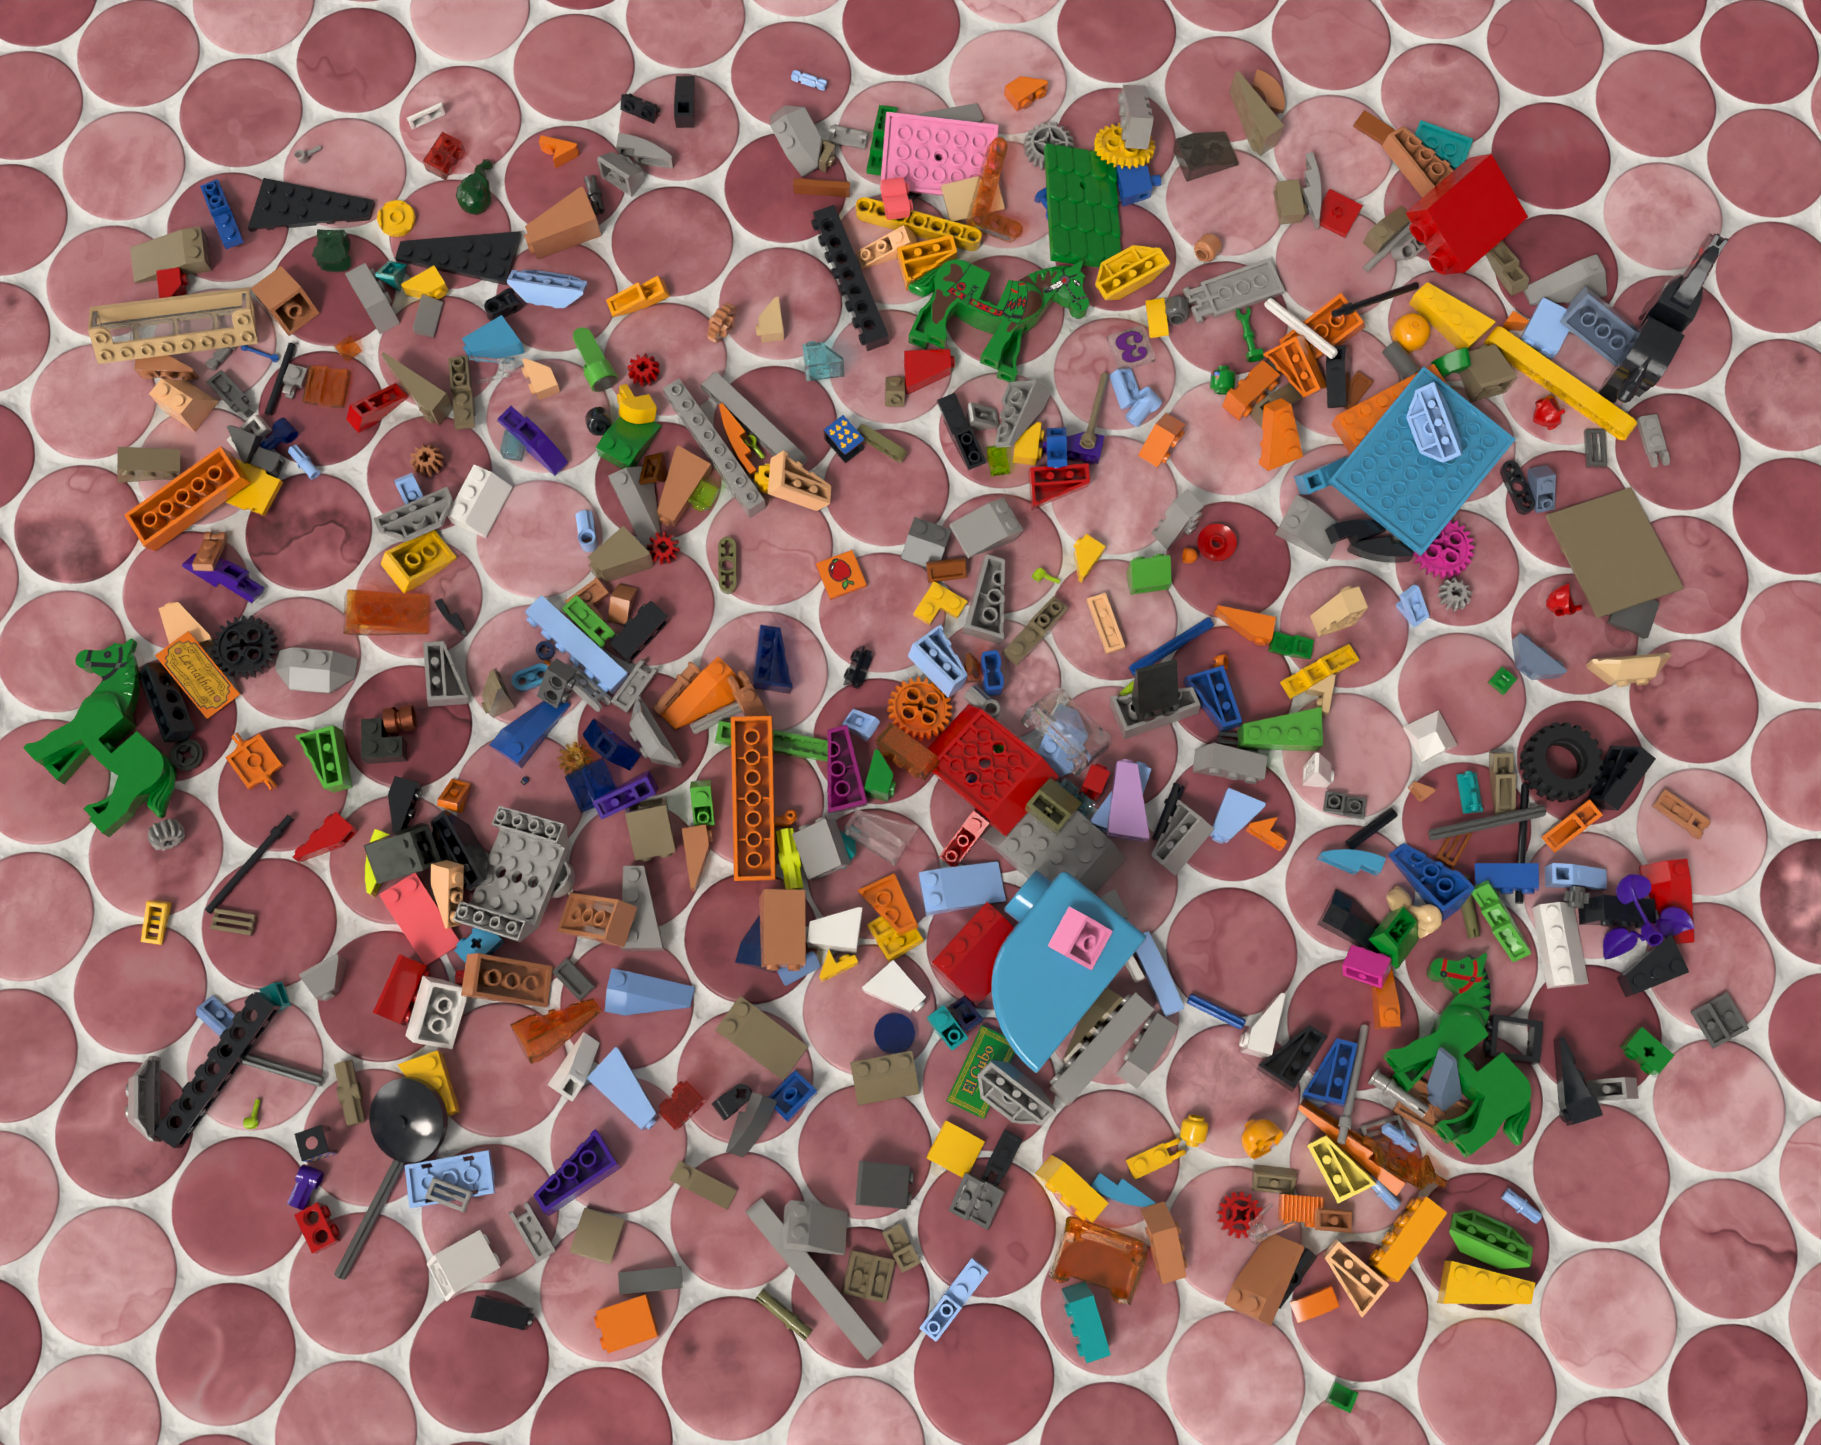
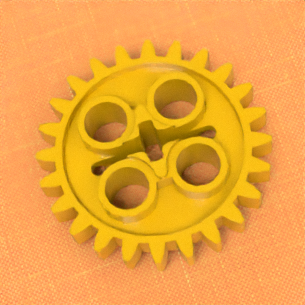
[1094,123,1155,169]

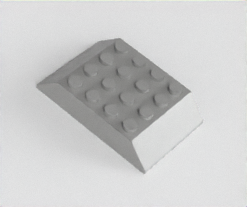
[981,811,1126,894]

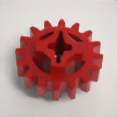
[1216,1191,1263,1239]

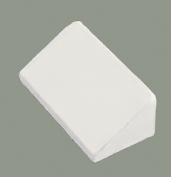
[406,103,446,129]

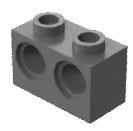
[537,658,577,708]

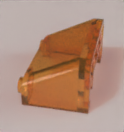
[1049,1216,1147,1305]

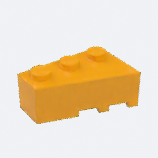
[897,235,957,291]

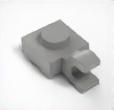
[282,364,309,399]

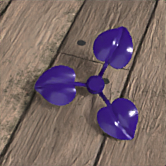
[1603,873,1694,960]

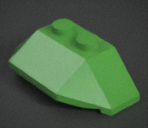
[1449,1210,1533,1269]

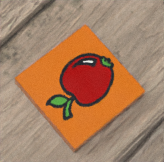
[816,550,867,600]

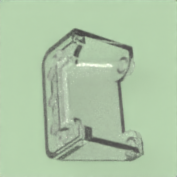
[1021,688,1112,777]

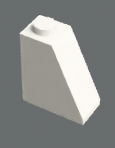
[862,960,926,1013]

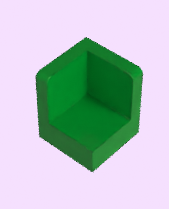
[1325,1382,1359,1413]

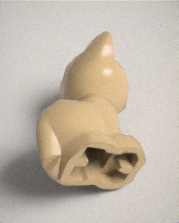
[1386,886,1442,939]

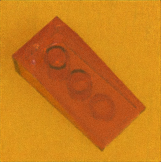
[343,589,429,636]

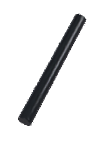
[264,343,296,416]

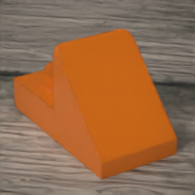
[539,135,580,168]
[437,778,471,813]
[1245,817,1287,852]

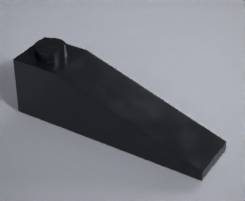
[1317,889,1381,953]

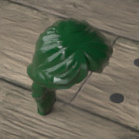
[456,159,493,215]

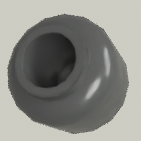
[1165,296,1189,325]

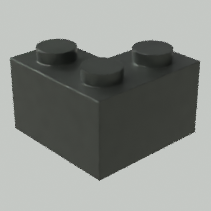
[361,718,407,764]

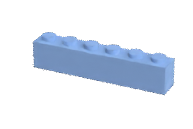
[525,595,629,695]

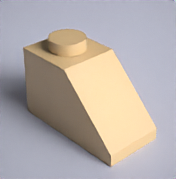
[755,297,784,343]

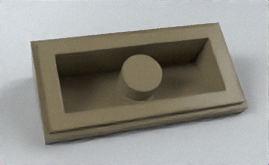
[1251,1165,1297,1195]

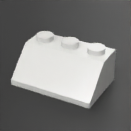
[447,465,513,538]
[405,976,467,1049]

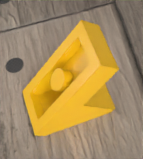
[819,950,858,983]

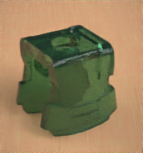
[312,229,352,272]

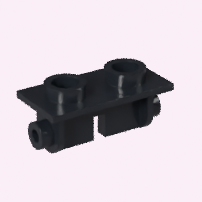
[620,93,660,124]
[843,646,873,689]

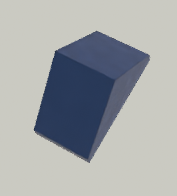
[948,996,983,1034]

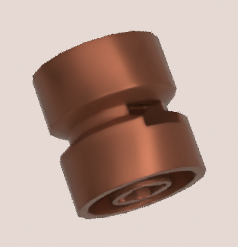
[383,704,417,734]

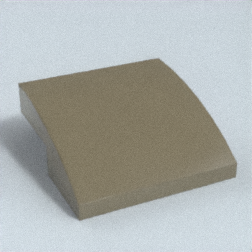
[570,1207,625,1265]
[841,1250,895,1303]

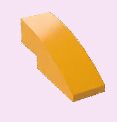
[606,276,670,317]

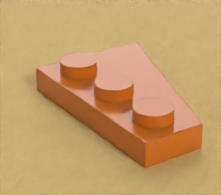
[857,873,918,936]

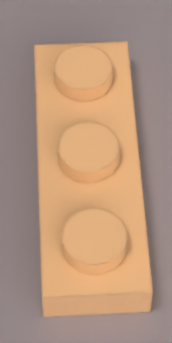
[1086,593,1125,655]

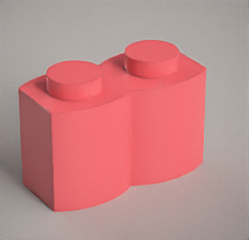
[880,177,913,220]

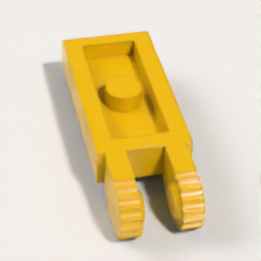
[1125,1138,1187,1180]

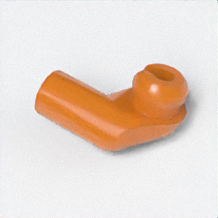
[775,810,798,828]

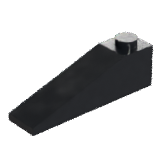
[1553,1037,1603,1126]

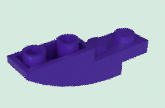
[497,406,568,476]
[182,553,265,603]

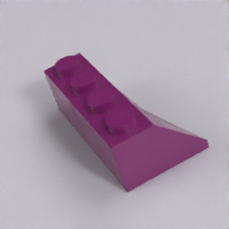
[827,725,867,813]

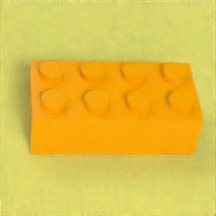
[1368,1196,1447,1282]

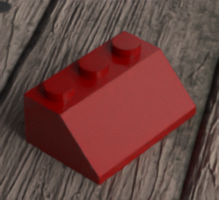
[373,954,431,1026]

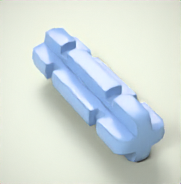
[791,70,827,91]

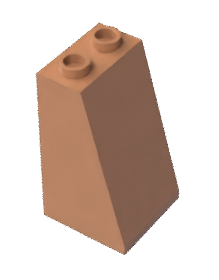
[524,186,601,260]
[759,889,806,971]

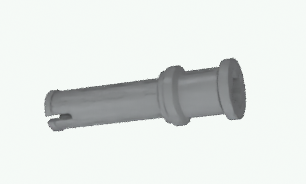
[1367,1068,1430,1118]

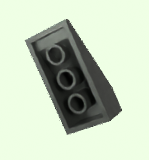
[1131,659,1178,722]

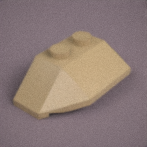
[1586,652,1671,687]

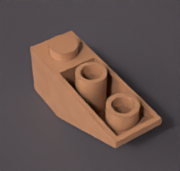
[134,355,199,381]

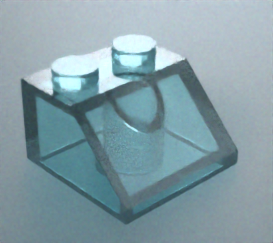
[802,341,844,381]

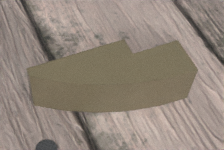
[1486,241,1529,296]
[1489,752,1516,815]

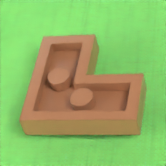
[565,578,609,622]

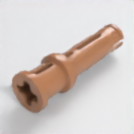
[651,661,702,716]

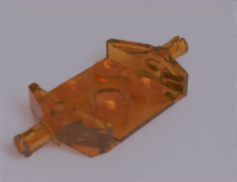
[1362,1135,1447,1190]

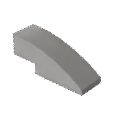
[616,133,674,169]

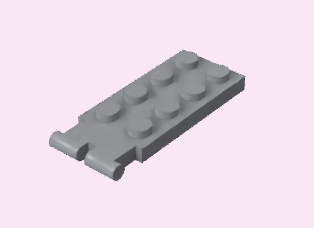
[1182,258,1285,324]

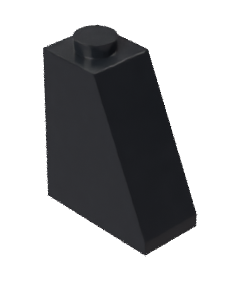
[470,1295,535,1330]

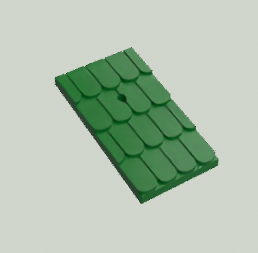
[1044,143,1121,268]

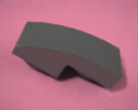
[1323,791,1367,820]

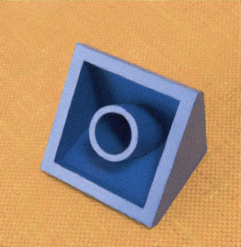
[768,1070,818,1123]

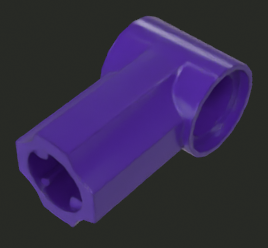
[287,1164,324,1210]

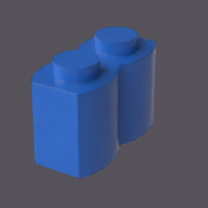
[980,650,1004,696]

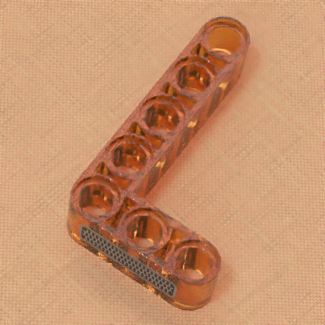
[967,137,1023,243]

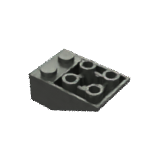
[363,823,441,884]

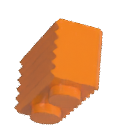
[1278,1194,1324,1228]

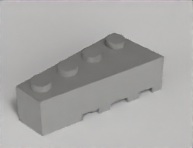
[962,554,1005,644]

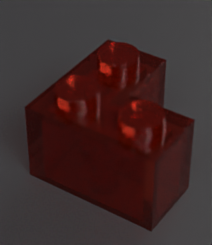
[658,1080,707,1131]

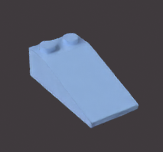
[918,861,1006,916]

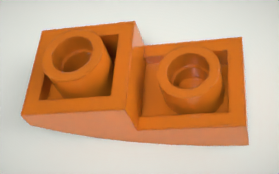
[1290,1285,1340,1323]

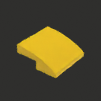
[867,916,924,963]
[926,1120,985,1178]

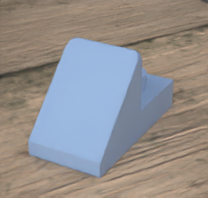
[394,473,424,504]
[1395,584,1430,627]
[842,709,880,742]

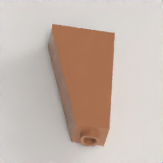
[657,445,712,527]

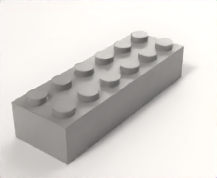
[1049,992,1155,1106]

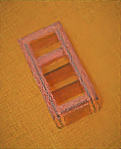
[964,653,982,683]

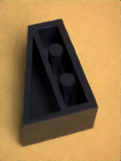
[1588,746,1656,811]
[1578,895,1656,929]
[1617,934,1689,997]
[1257,1025,1328,1092]

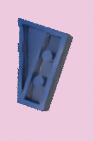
[1183,666,1242,732]

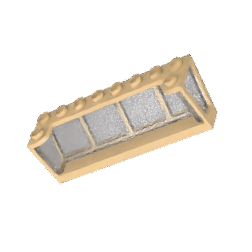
[88,287,258,364]

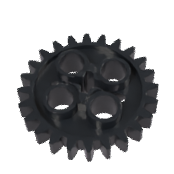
[211,615,279,680]

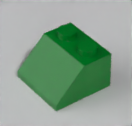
[864,749,896,802]

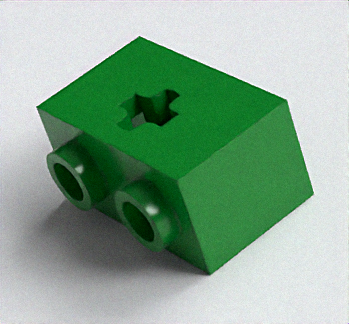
[1620,1027,1675,1075]

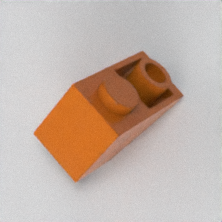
[1004,76,1048,112]

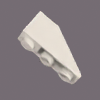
[548,1032,600,1102]

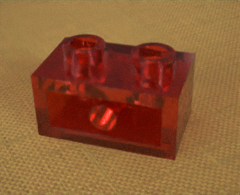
[423,131,465,180]

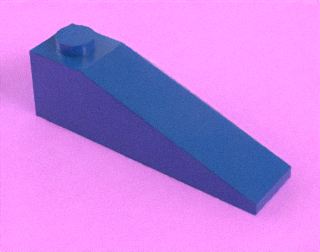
[489,700,571,769]
[1388,843,1475,921]

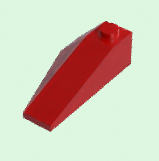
[1639,859,1695,944]

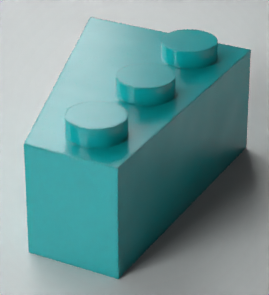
[1061,1281,1111,1363]

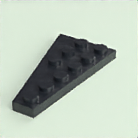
[248,178,375,232]
[395,231,522,285]

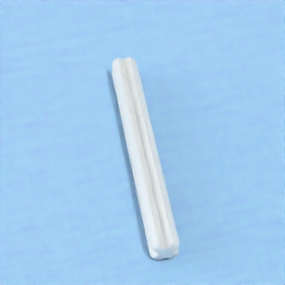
[1264,298,1338,359]

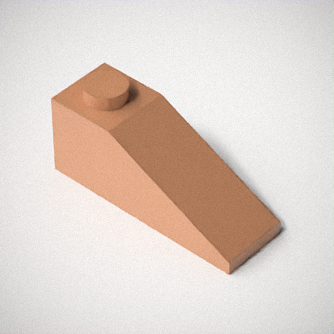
[682,825,713,892]

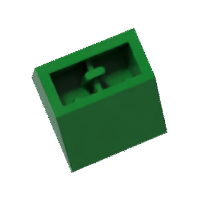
[1369,906,1418,969]

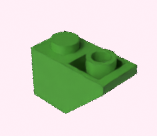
[690,780,715,826]

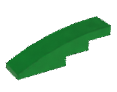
[866,105,898,176]

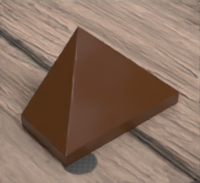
[639,452,668,485]

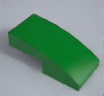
[1431,348,1471,378]
[1268,631,1314,659]

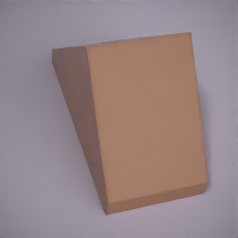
[608,584,638,625]

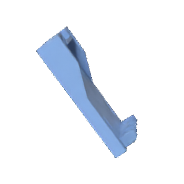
[405,1150,496,1208]

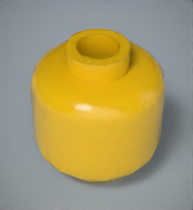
[1180,1114,1209,1147]

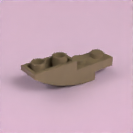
[448,355,476,430]
[1002,596,1069,666]

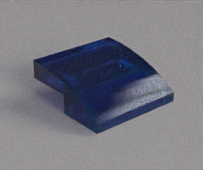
[565,758,617,813]

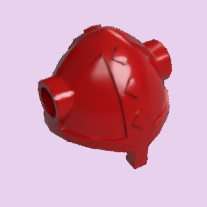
[1533,395,1565,430]
[1546,583,1582,616]

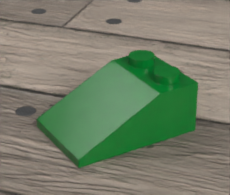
[595,417,662,469]

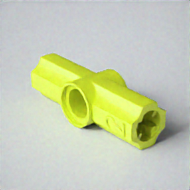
[776,828,804,890]

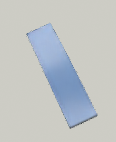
[1135,931,1184,1017]

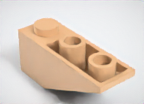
[856,225,917,269]
[431,860,464,929]

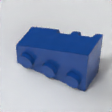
[1302,1038,1358,1107]

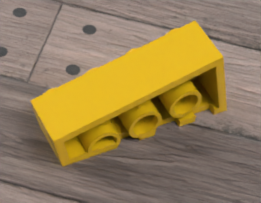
[1409,282,1496,350]
[1437,1261,1535,1304]

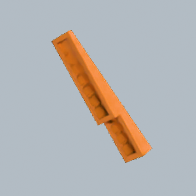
[1298,1098,1408,1196]

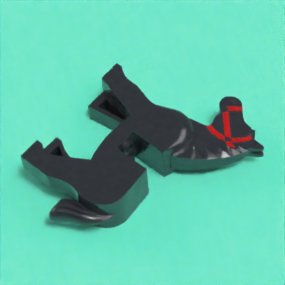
[1598,233,1729,403]

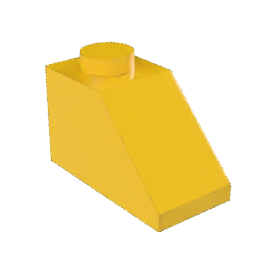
[401,266,449,299]
[1073,534,1106,583]

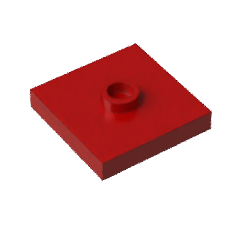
[1320,189,1363,238]

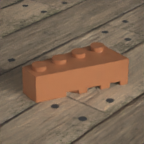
[1382,126,1454,198]

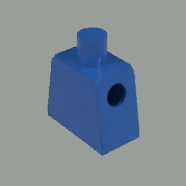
[1116,165,1161,207]

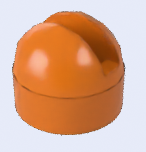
[1182,547,1198,564]
[1213,654,1229,670]

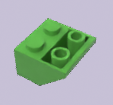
[1126,554,1172,595]

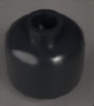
[585,407,612,436]

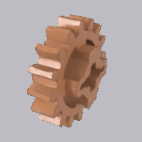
[707,302,737,343]

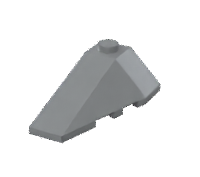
[1523,254,1607,306]
[995,379,1051,448]
[608,466,661,549]

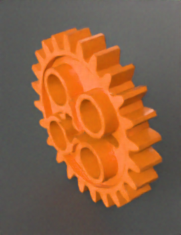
[887,677,952,741]

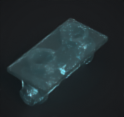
[1059,779,1095,817]

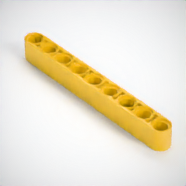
[1484,326,1637,440]

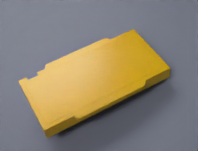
[225,458,283,516]

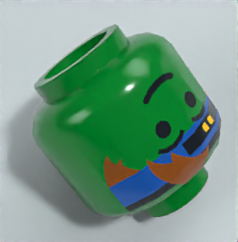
[1210,366,1236,395]

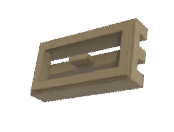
[210,908,257,936]

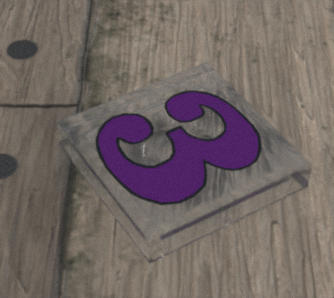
[1107,325,1156,369]

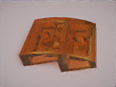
[302,366,352,408]

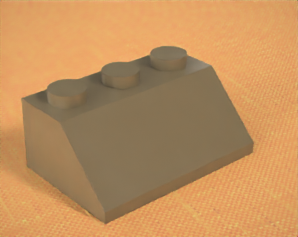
[850,1051,919,1106]

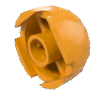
[1390,313,1430,353]
[1241,1119,1284,1159]

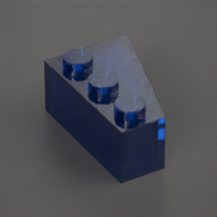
[751,625,793,694]

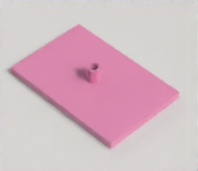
[880,112,998,196]

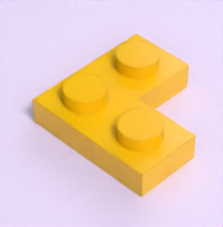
[913,582,968,625]

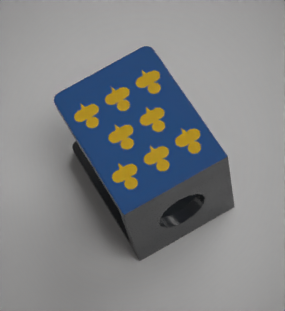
[824,415,864,463]
[294,1125,337,1163]

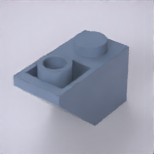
[1527,465,1556,513]

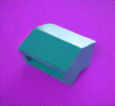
[259,982,291,1012]

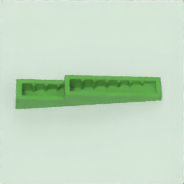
[714,721,828,762]

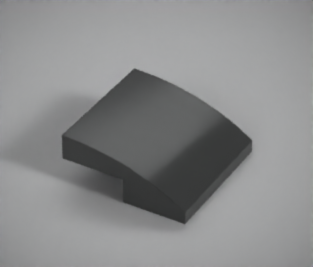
[1607,600,1660,639]
[1690,992,1749,1049]
[948,1172,1007,1230]

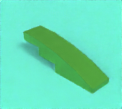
[1472,879,1531,962]

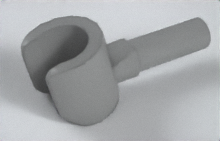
[294,145,321,164]

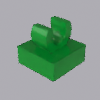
[1487,667,1517,695]

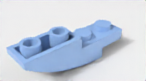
[919,1257,989,1342]

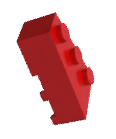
[1028,463,1090,510]

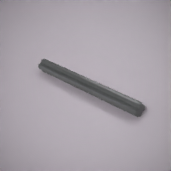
[1428,805,1546,841]
[334,1160,405,1280]

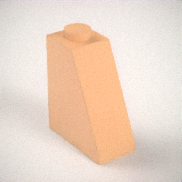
[159,602,215,649]

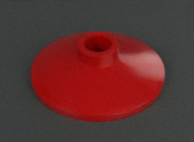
[1197,524,1237,561]

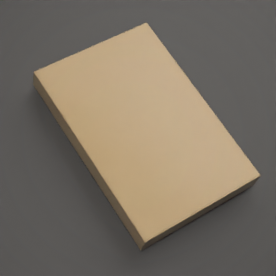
[940,172,1005,222]

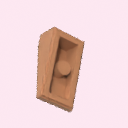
[1315,1208,1352,1233]

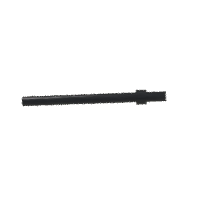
[1331,282,1419,318]
[1515,784,1529,904]
[204,814,294,914]

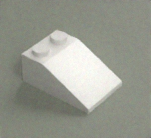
[1239,993,1286,1059]

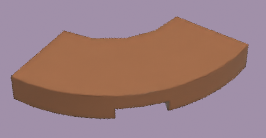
[1252,69,1285,114]

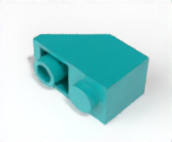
[927,1005,969,1051]

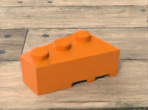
[1263,335,1327,397]
[1222,360,1280,421]
[1259,398,1303,471]

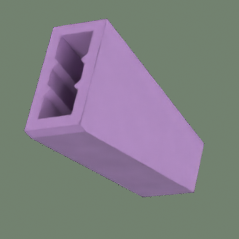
[1106,759,1149,842]

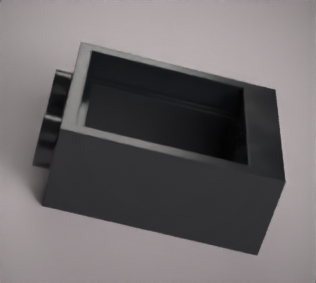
[1482,1014,1543,1065]

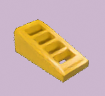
[141,900,171,945]

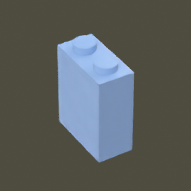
[1520,297,1569,359]

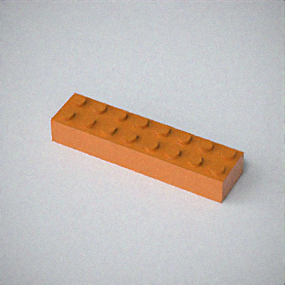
[731,716,777,882]

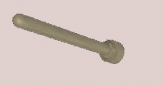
[1080,372,1109,449]

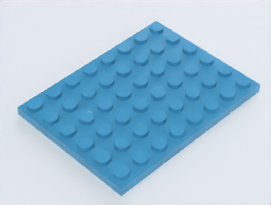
[1328,366,1516,556]

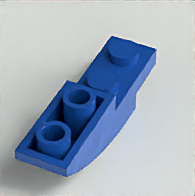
[200,179,244,249]

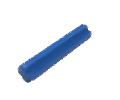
[1187,993,1246,1029]

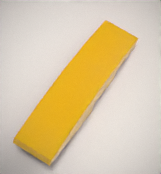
[1280,644,1360,700]

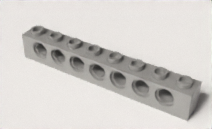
[663,379,766,518]

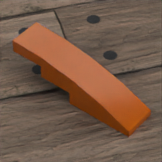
[719,403,757,481]

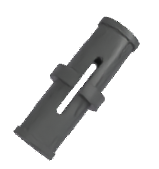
[584,175,605,214]

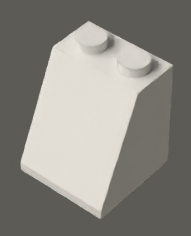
[805,907,862,954]
[427,1230,500,1302]

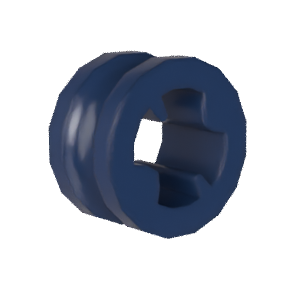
[536,641,555,661]

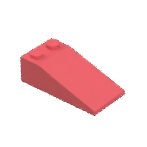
[379,872,460,966]

